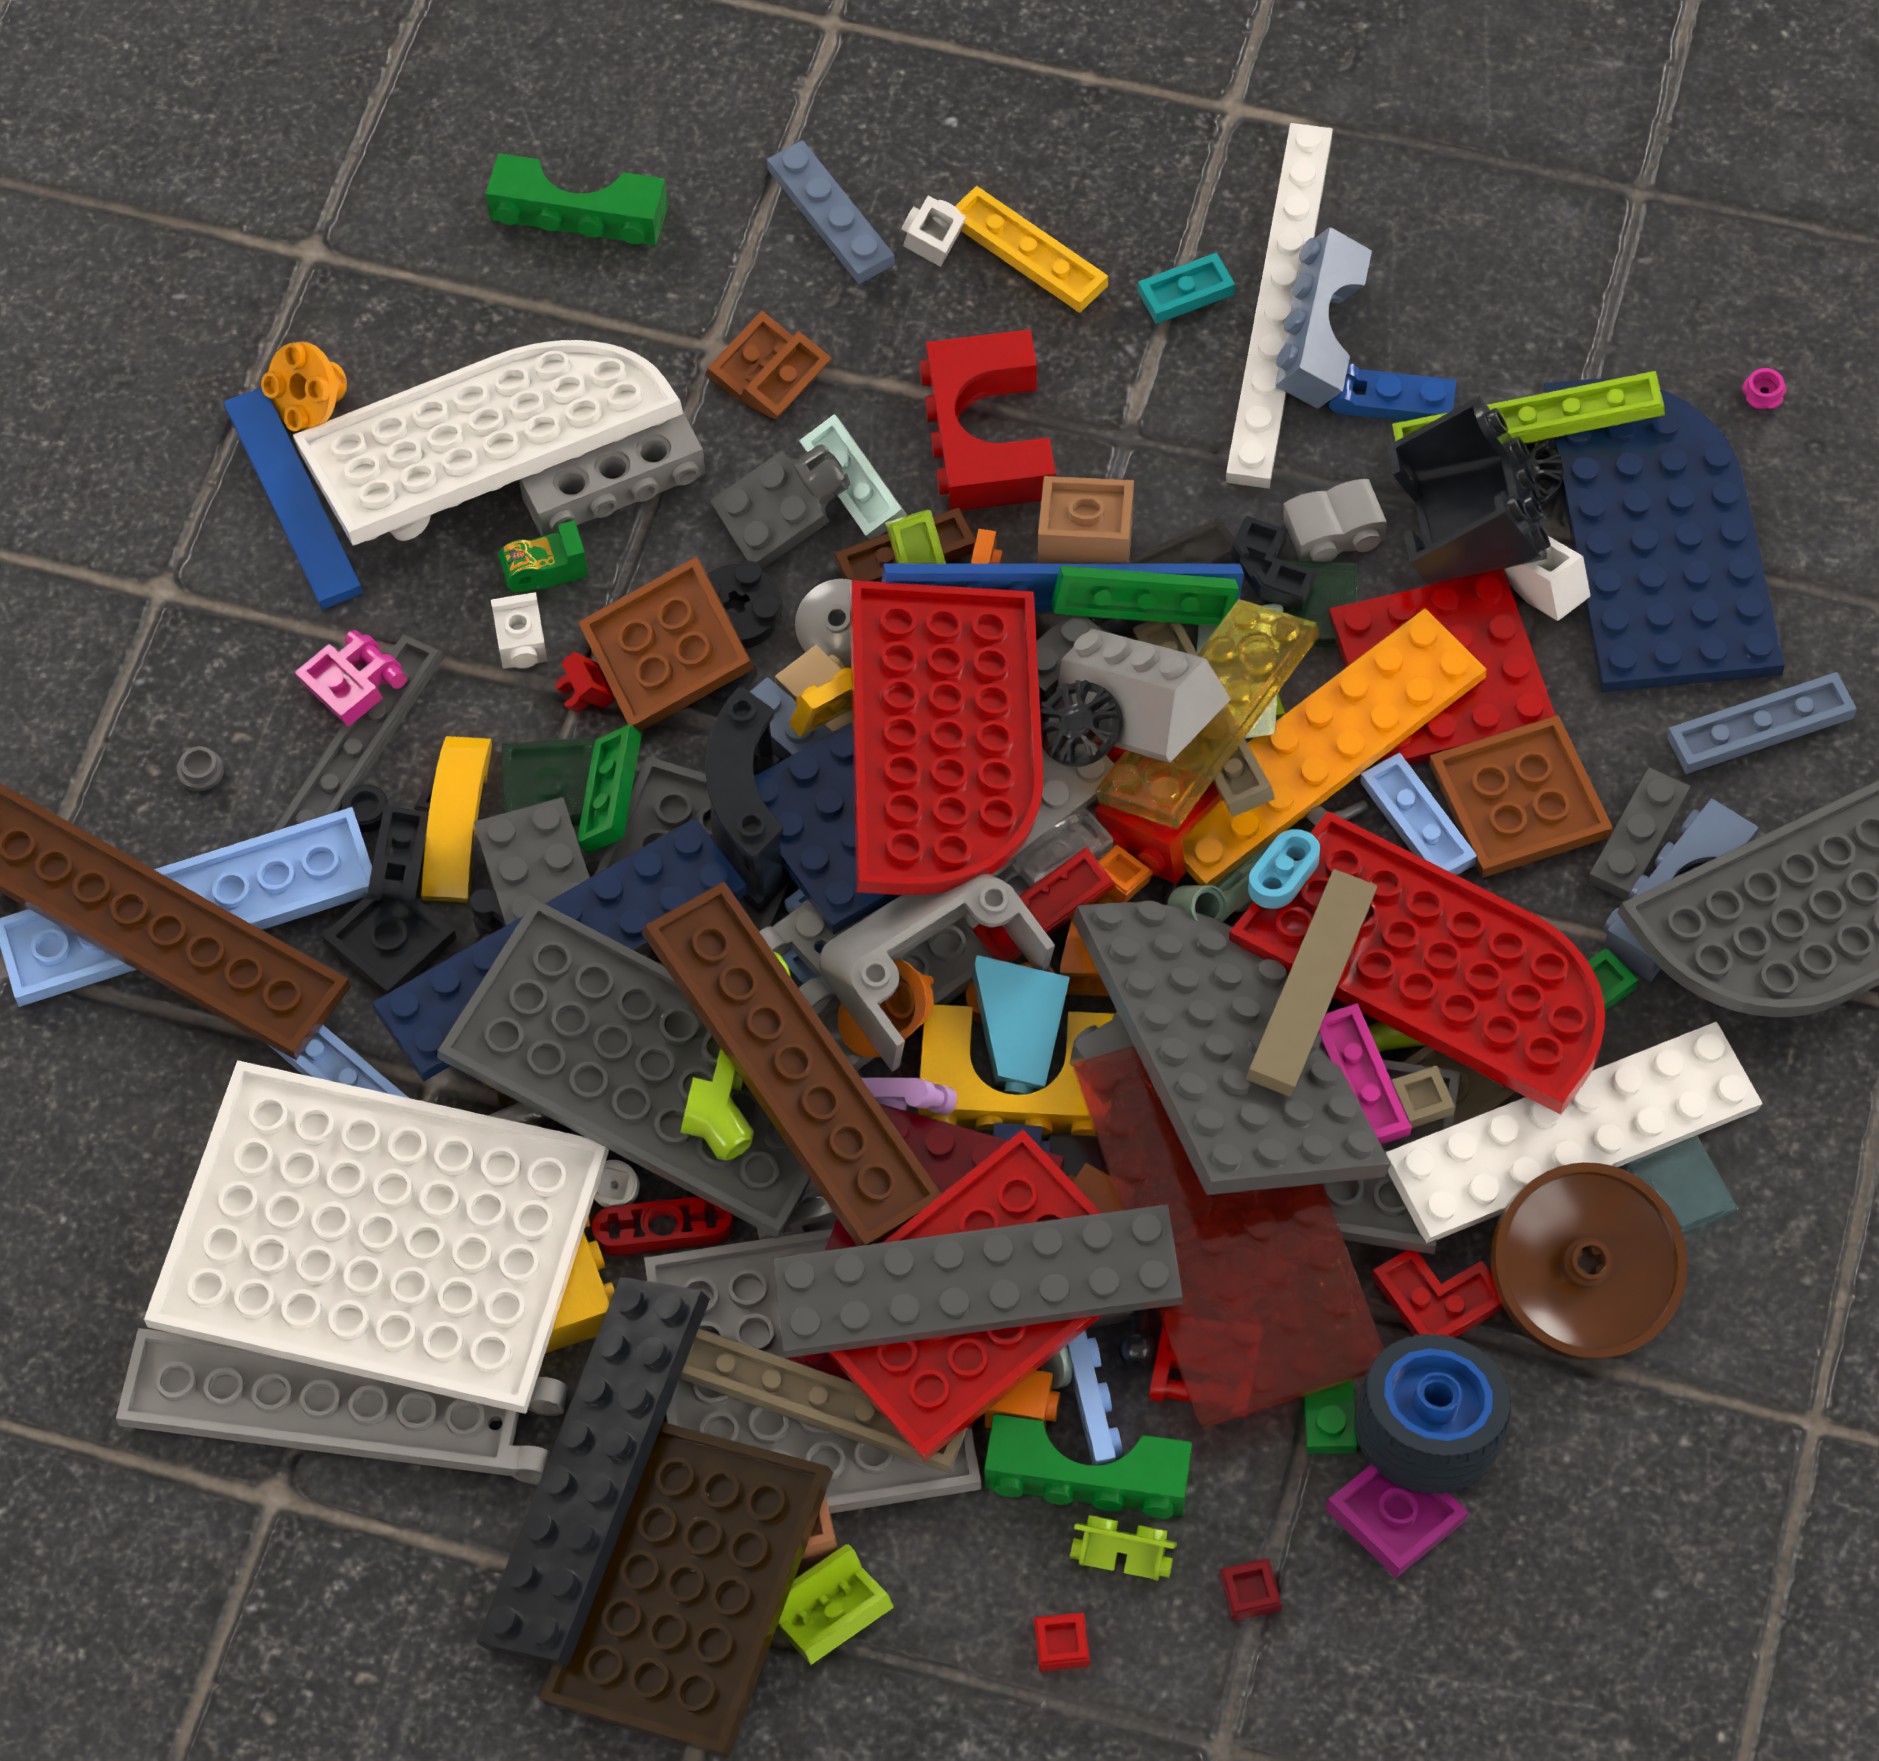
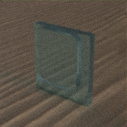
[1627,1136,1737,1234]

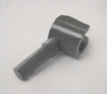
[1304,800,1369,832]

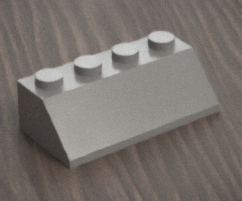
[1055,628,1231,763]

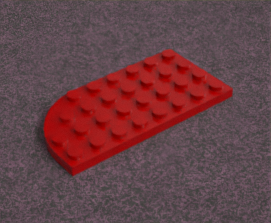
[849,580,1044,895]
[1229,811,1605,1115]

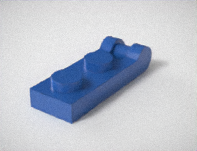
[1329,363,1457,421]

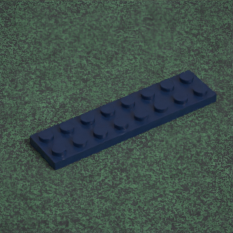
[372,817,747,1082]

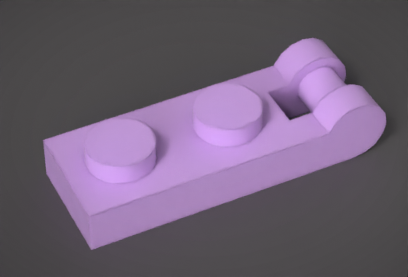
[861,1078,957,1115]

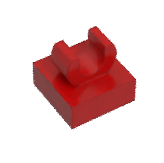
[555,652,615,712]

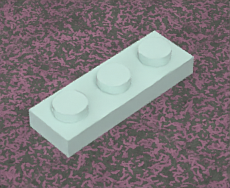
[799,414,907,540]

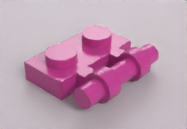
[294,630,407,727]

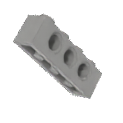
[519,413,706,536]

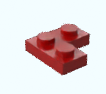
[1372,1250,1504,1338]

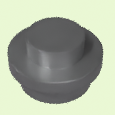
[177,746,224,791]

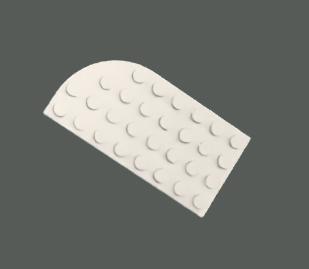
[293,340,683,546]

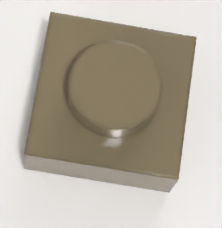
[1391,1065,1455,1129]

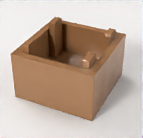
[1038,476,1134,564]

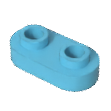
[1248,829,1320,909]

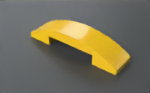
[421,736,492,903]

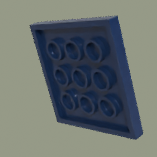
[754,722,901,934]

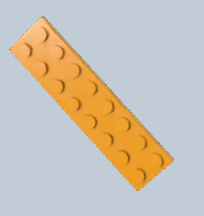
[1182,608,1487,886]

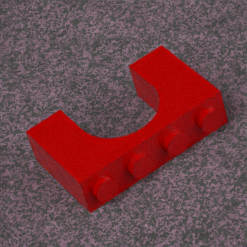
[919,329,1056,511]

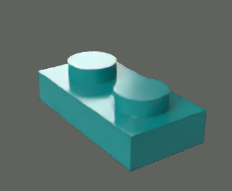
[1138,252,1235,324]

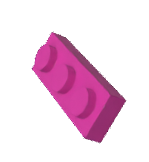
[1318,1003,1412,1145]

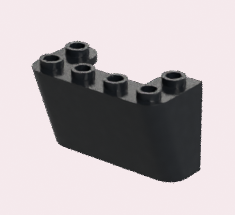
[1387,396,1551,585]

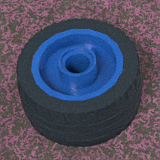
[1355,1334,1511,1494]

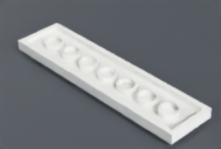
[1386,1022,1763,1243]

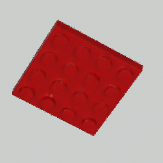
[1328,569,1556,766]

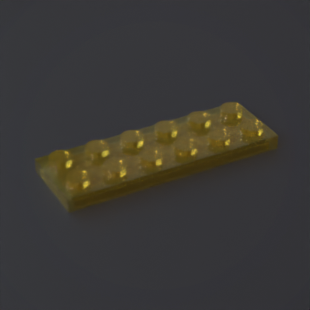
[1095,599,1320,829]

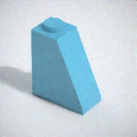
[972,955,1070,1095]

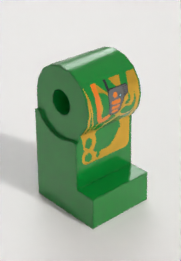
[498,520,589,592]

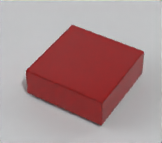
[1034,1612,1090,1672]

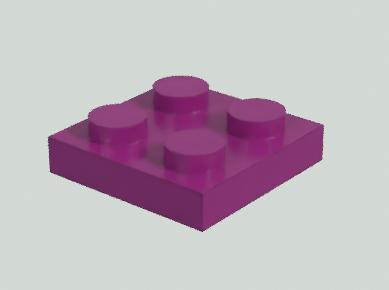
[1325,1464,1469,1578]

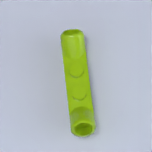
[680,951,791,1161]

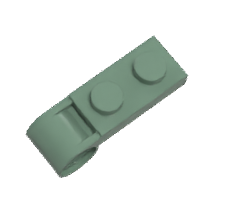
[1167,839,1275,922]

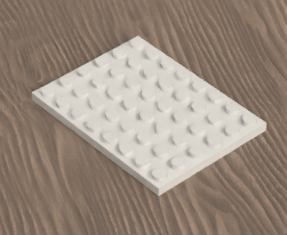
[144,1060,609,1414]

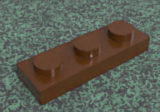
[835,507,976,582]

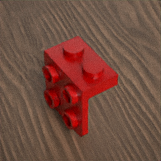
[1095,757,1222,884]

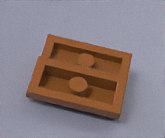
[705,311,832,420]

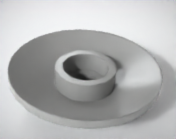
[795,579,852,667]

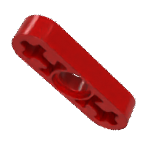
[592,1197,734,1256]

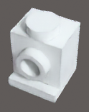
[491,592,548,669]

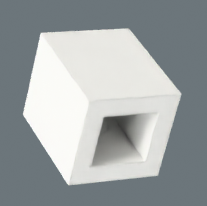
[901,195,966,267]

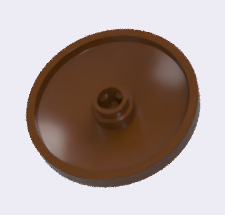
[1491,1162,1688,1361]

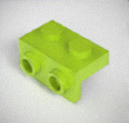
[778,1544,894,1665]

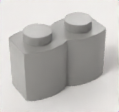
[1283,479,1387,564]

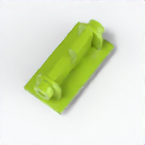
[1070,1515,1177,1581]

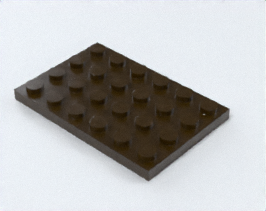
[540,1422,833,1758]

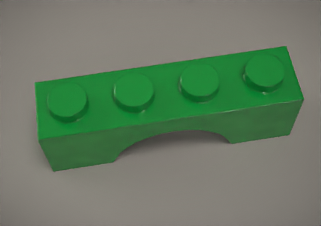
[485,153,668,246]
[984,1414,1192,1519]

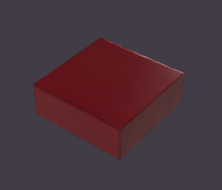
[1219,1558,1282,1622]

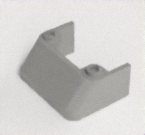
[819,874,1055,1072]

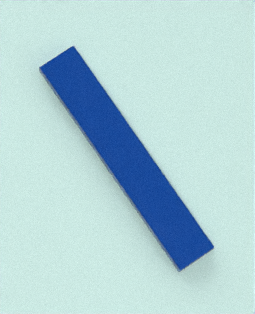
[223,387,363,610]

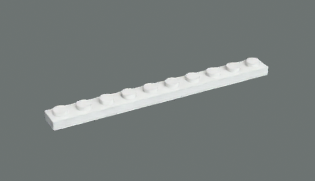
[1226,123,1333,489]

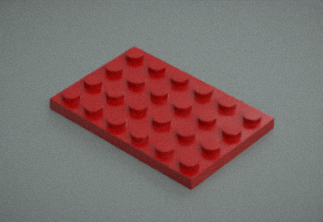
[826,1129,1103,1462]

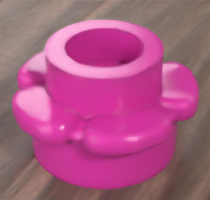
[1742,368,1787,409]

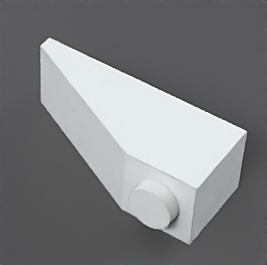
[1504,536,1590,621]

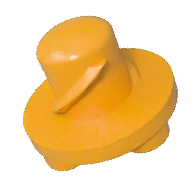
[261,342,347,432]

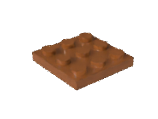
[578,556,755,732]
[1429,715,1613,878]

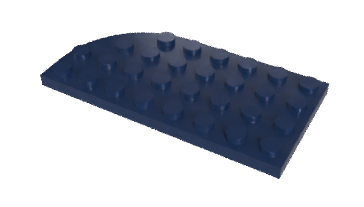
[1543,379,1785,692]

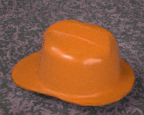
[837,959,935,1058]

